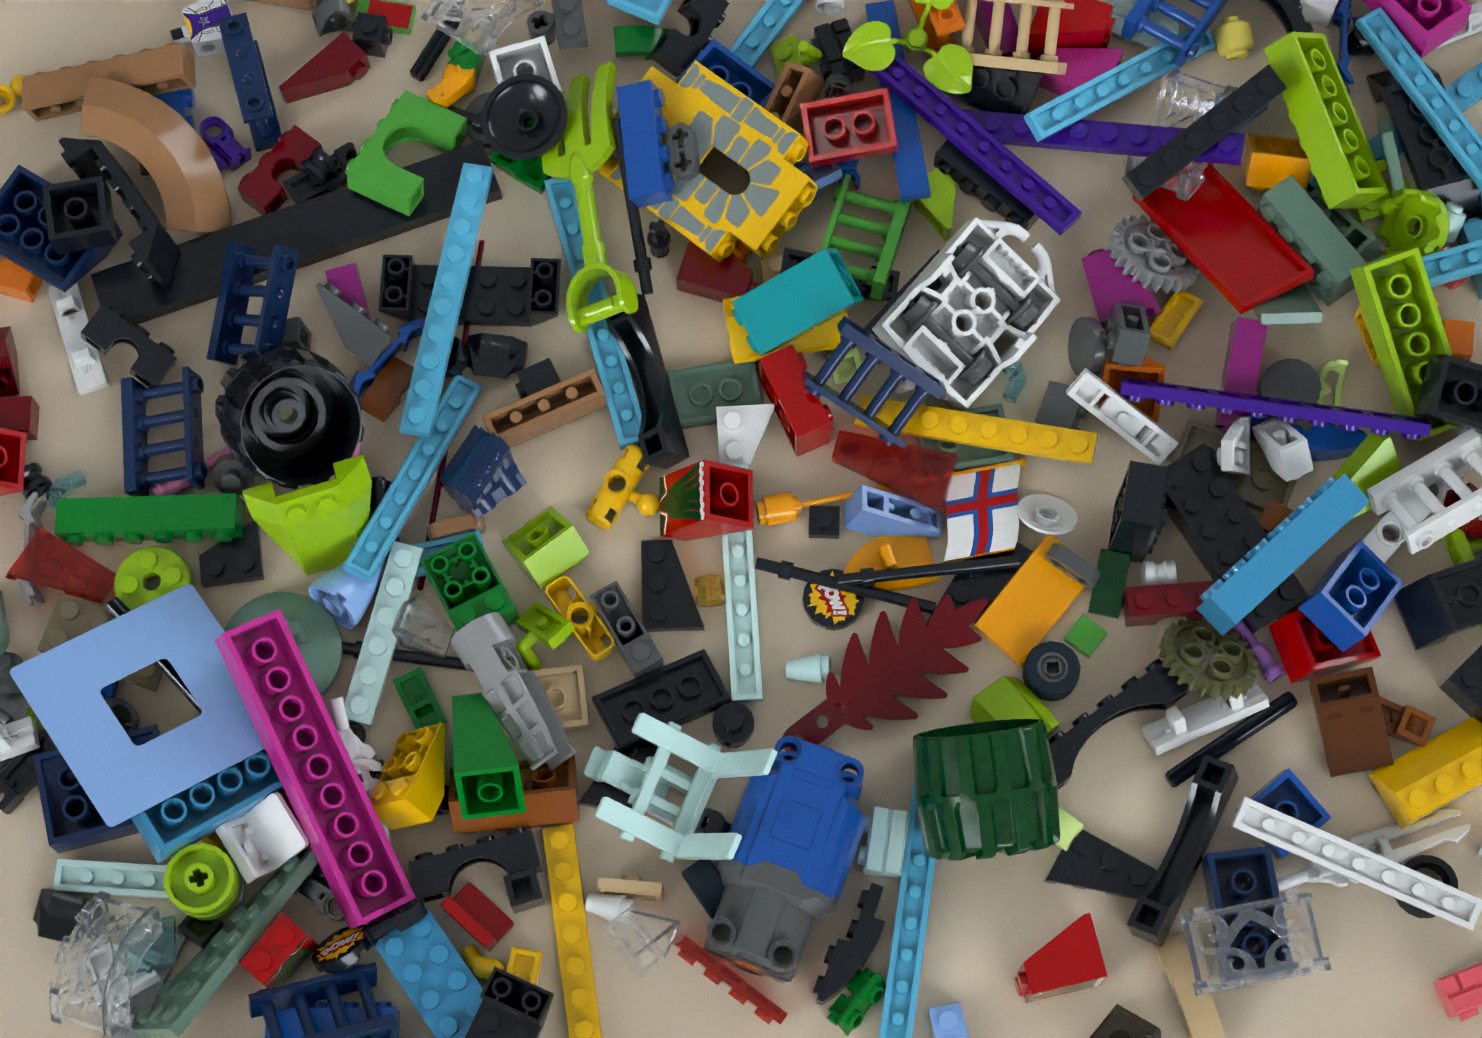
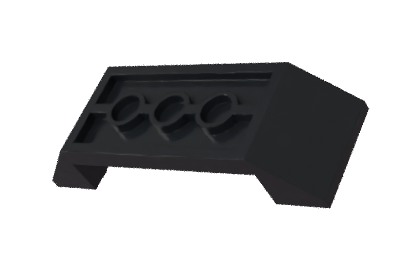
[1366,63,1482,221]
[58,138,179,290]
[379,254,561,327]
[1394,557,1482,651]
[465,966,554,1038]

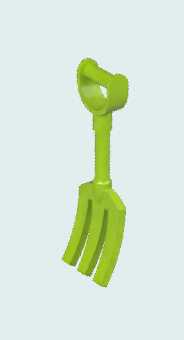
[541,61,638,333]

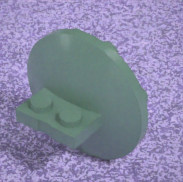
[224,592,343,697]

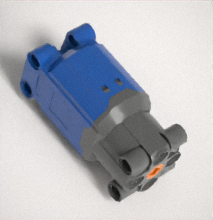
[703,736,867,983]

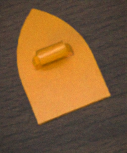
[843,536,940,591]

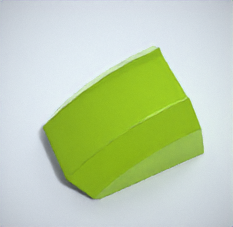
[969,676,1060,736]

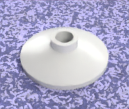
[1017,494,1078,535]

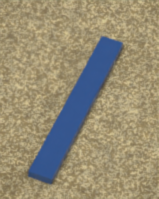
[865,0,931,202]

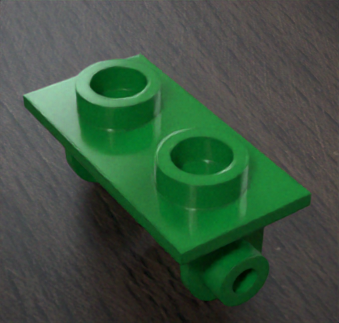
[826,967,886,1036]

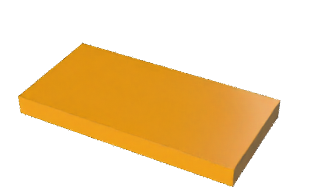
[972,534,1085,666]

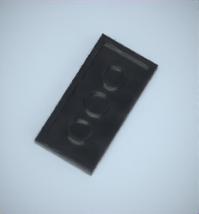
[592,649,732,752]

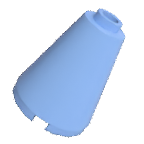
[308,553,389,630]

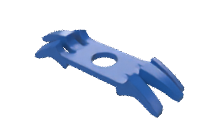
[1332,0,1354,96]
[349,318,426,397]

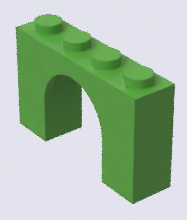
[345,90,467,216]

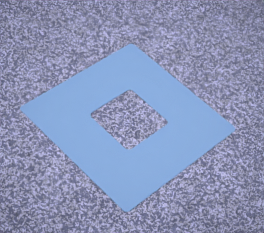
[10,584,265,827]

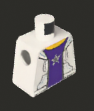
[170,0,233,56]

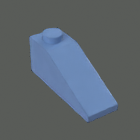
[845,485,943,537]

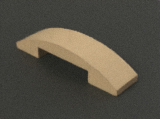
[1152,932,1226,1038]

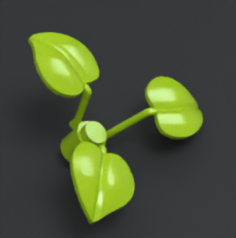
[842,0,973,94]

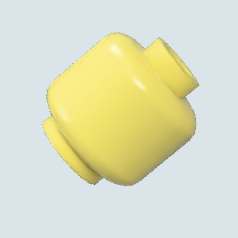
[1214,16,1255,61]

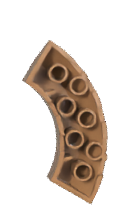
[81,77,231,232]

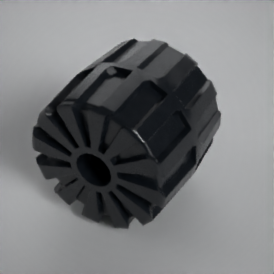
[215,344,365,489]

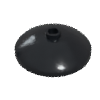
[481,74,568,160]

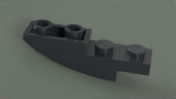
[812,883,885,1005]

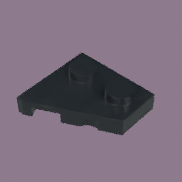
[199,521,264,588]

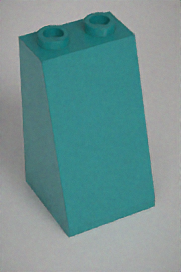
[731,248,865,355]

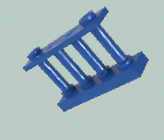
[1121,0,1229,68]

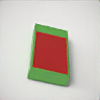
[354,0,416,35]

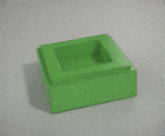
[1064,614,1108,659]

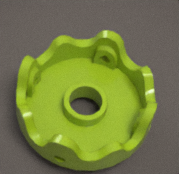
[1378,189,1449,257]
[114,546,196,611]

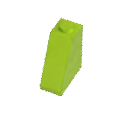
[1332,433,1401,519]

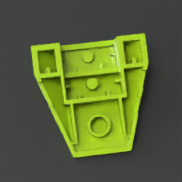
[242,454,372,576]

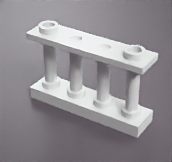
[1367,428,1482,555]

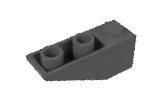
[316,282,393,366]
[590,581,664,678]

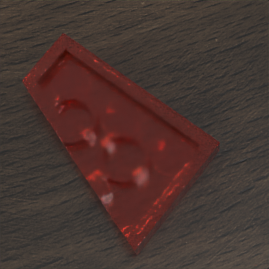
[5,527,116,604]

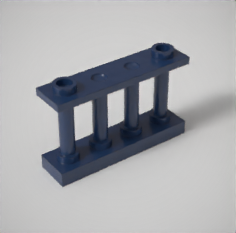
[218,12,282,152]
[206,242,299,366]
[802,316,947,449]
[121,366,208,496]
[248,962,397,1038]

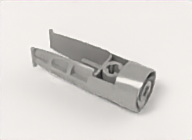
[451,612,576,771]

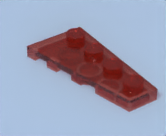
[832,430,957,514]
[670,933,788,1025]

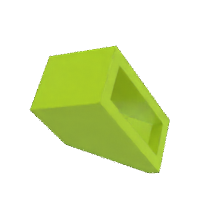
[912,168,956,242]

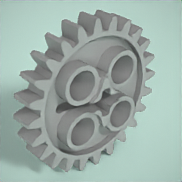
[1107,215,1200,294]

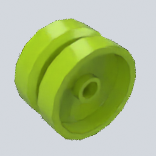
[164,843,243,921]

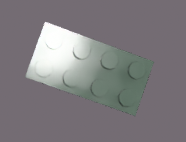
[1256,175,1366,306]

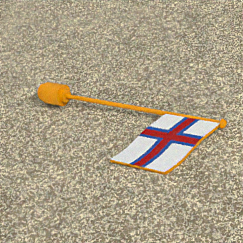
[755,456,1026,563]

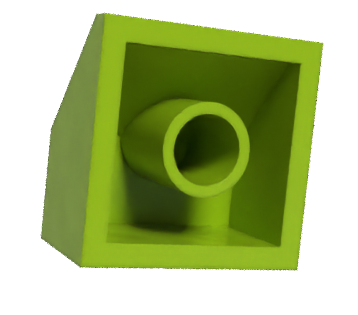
[502,506,590,589]

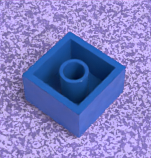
[1235,768,1332,859]

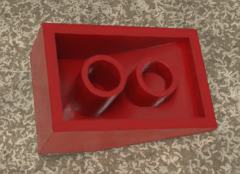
[1268,611,1381,684]

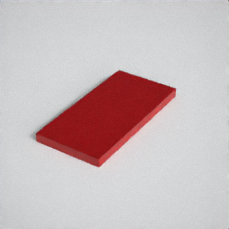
[1132,162,1315,314]

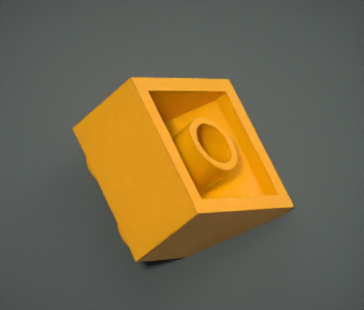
[1244,133,1310,191]

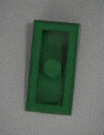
[1088,549,1131,619]

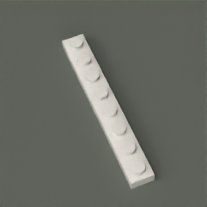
[1231,797,1482,931]

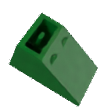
[420,532,519,632]

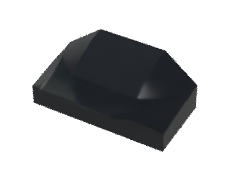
[466,333,528,379]
[33,889,105,944]

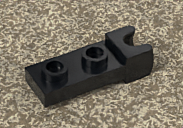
[283,142,357,204]
[0,728,58,814]

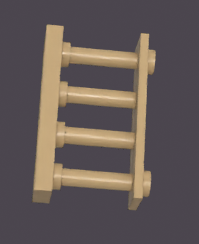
[961,0,1074,75]

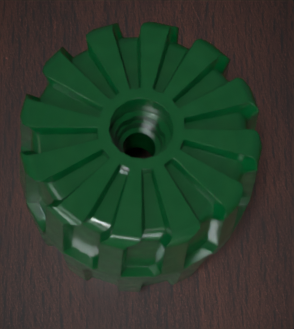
[913,718,1060,861]

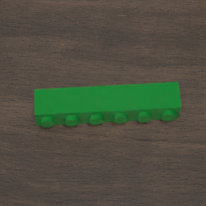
[54,493,245,546]

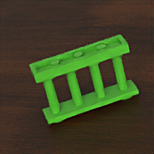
[813,174,912,301]

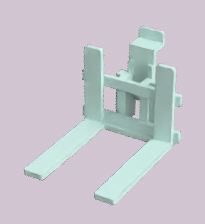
[583,713,777,863]

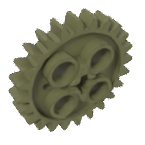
[1158,617,1259,701]

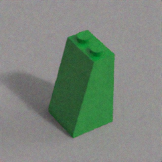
[452,693,526,820]

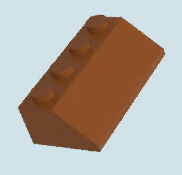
[448,755,579,834]

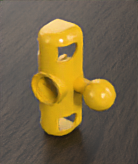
[585,444,660,531]
[545,576,615,661]

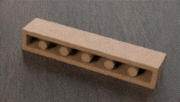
[22,43,196,121]

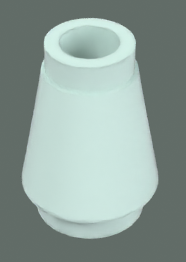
[786,653,832,684]

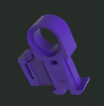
[200,116,252,173]

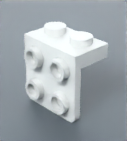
[215,792,309,884]

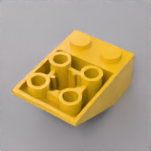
[370,722,445,830]

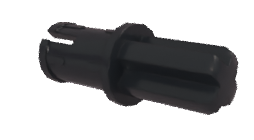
[647,219,671,258]

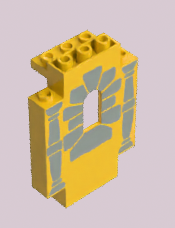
[607,60,818,263]

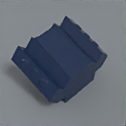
[439,425,527,518]

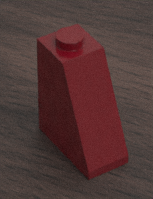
[676,241,757,303]

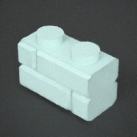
[858,806,910,879]

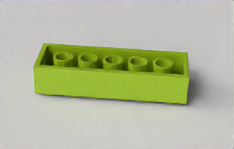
[1264,32,1389,209]
[1349,247,1456,441]

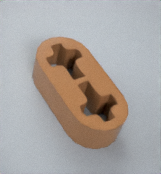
[427,514,486,541]

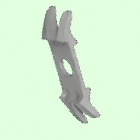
[17,491,47,606]

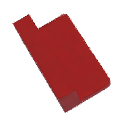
[440,882,514,952]

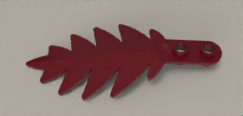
[783,594,988,753]

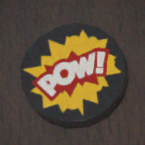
[802,569,864,631]
[312,924,371,973]

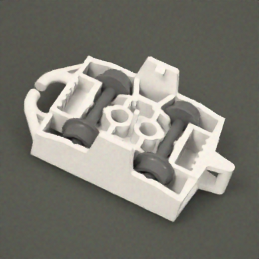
[872,217,1061,411]

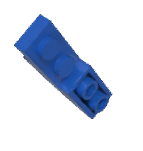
[1250,417,1368,461]

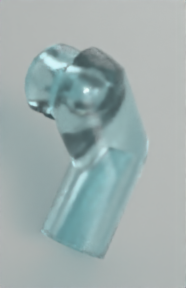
[1002,360,1027,403]
[46,470,86,509]

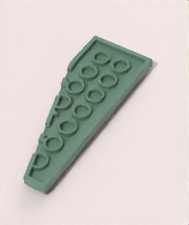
[132,844,318,1038]

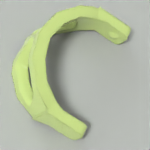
[1317,359,1349,406]

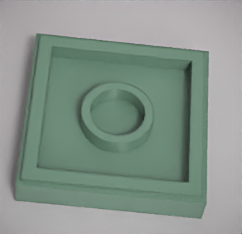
[1377,118,1405,190]

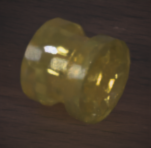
[694,575,726,607]

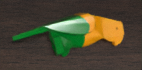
[427,25,492,109]

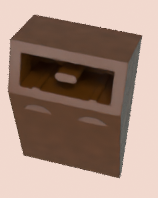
[1309,666,1394,777]

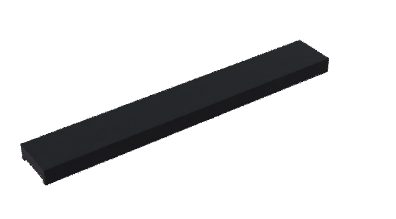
[90,140,503,326]

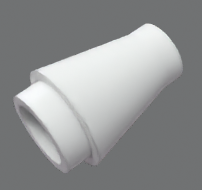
[585,892,635,926]

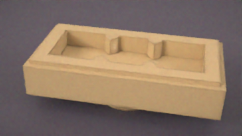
[598,875,664,901]

